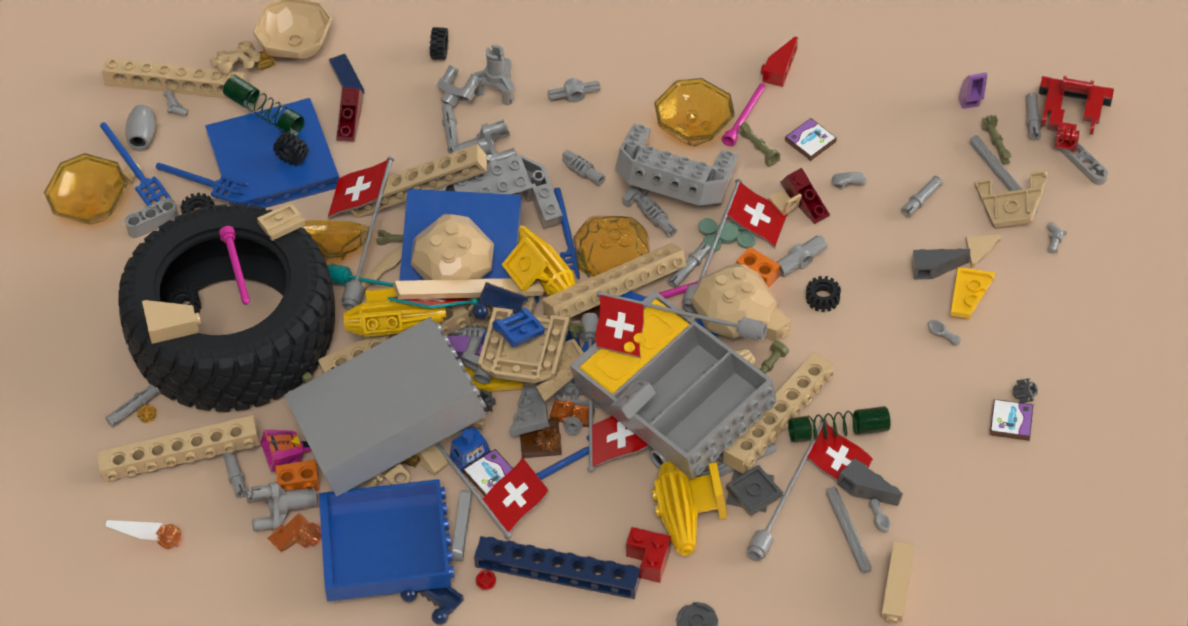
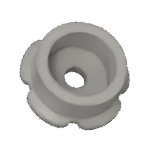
[563,417,583,435]

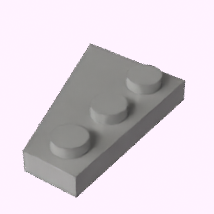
[509,384,550,437]

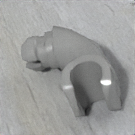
[832,172,866,189]

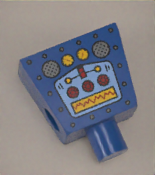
[450,428,491,473]

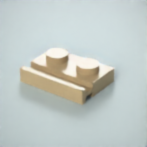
[257,203,306,241]

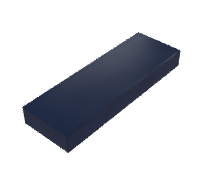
[329,54,365,94]

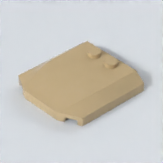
[478,307,570,383]

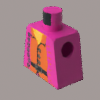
[260,430,311,472]

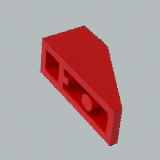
[760,37,798,87]

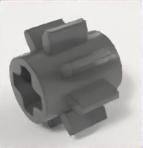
[1013,378,1038,403]
[477,389,496,412]

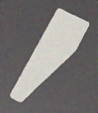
[105,520,162,540]

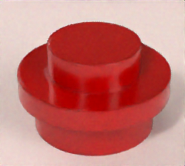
[476,570,496,590]

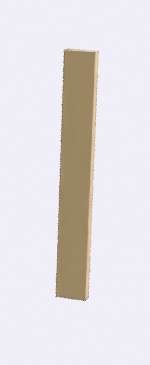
[393,278,544,300]

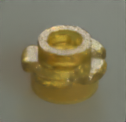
[137,405,156,423]

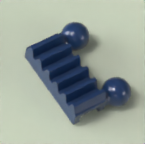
[472,282,528,319]
[400,587,464,625]

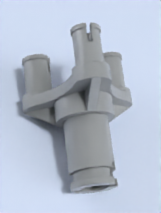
[473,45,514,105]
[452,119,517,161]
[246,482,317,531]

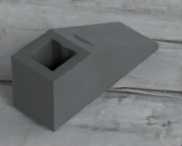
[912,248,970,279]
[837,458,903,506]

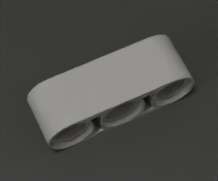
[125,199,178,238]

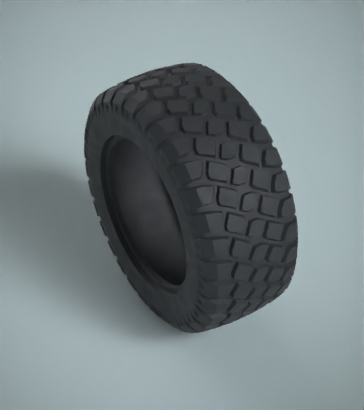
[118,204,335,411]

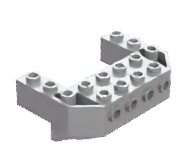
[615,124,739,206]
[442,155,563,229]

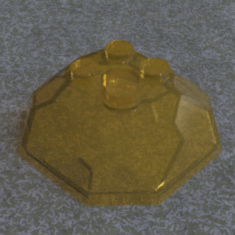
[654,78,735,146]
[44,153,128,225]
[573,215,651,278]
[303,220,369,261]

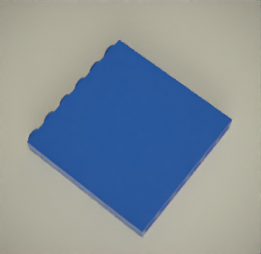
[205,98,339,208]
[399,189,522,310]
[319,479,454,602]

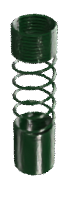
[223,75,304,136]
[788,406,891,443]

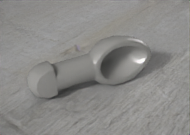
[928,320,961,345]
[869,499,891,532]

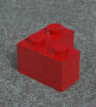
[626,527,671,583]

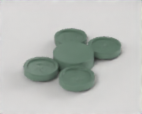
[698,218,756,252]

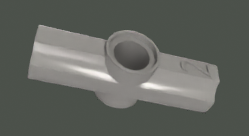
[777,235,827,277]

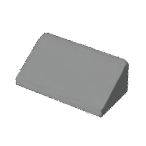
[611,379,656,419]

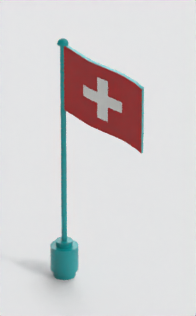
[327,264,479,308]

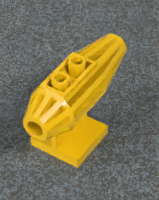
[501,226,576,296]
[344,287,446,337]
[652,461,728,556]

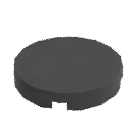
[676,602,718,626]

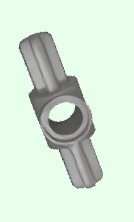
[548,78,601,102]

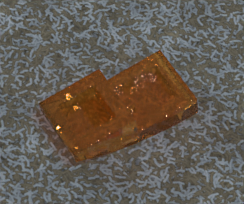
[550,401,595,427]
[267,513,314,552]

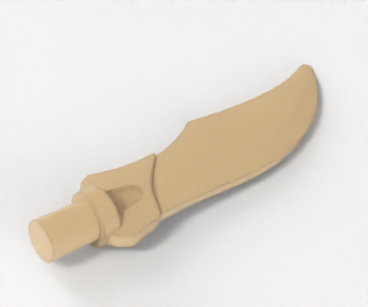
[361,246,402,290]

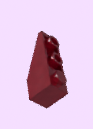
[336,87,363,142]
[780,168,830,224]

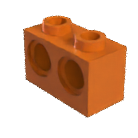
[736,247,780,288]
[276,460,320,491]

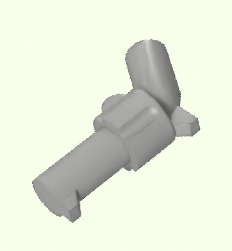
[163,90,188,116]
[1047,222,1067,253]

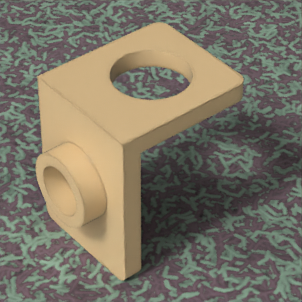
[769,190,802,216]

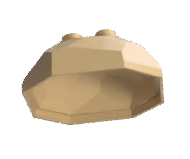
[253,0,332,59]
[410,214,494,280]
[691,264,777,338]

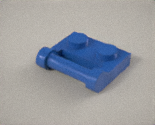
[492,308,545,347]

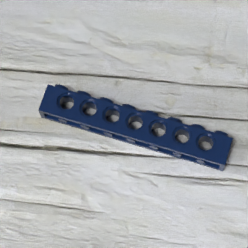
[474,536,641,600]

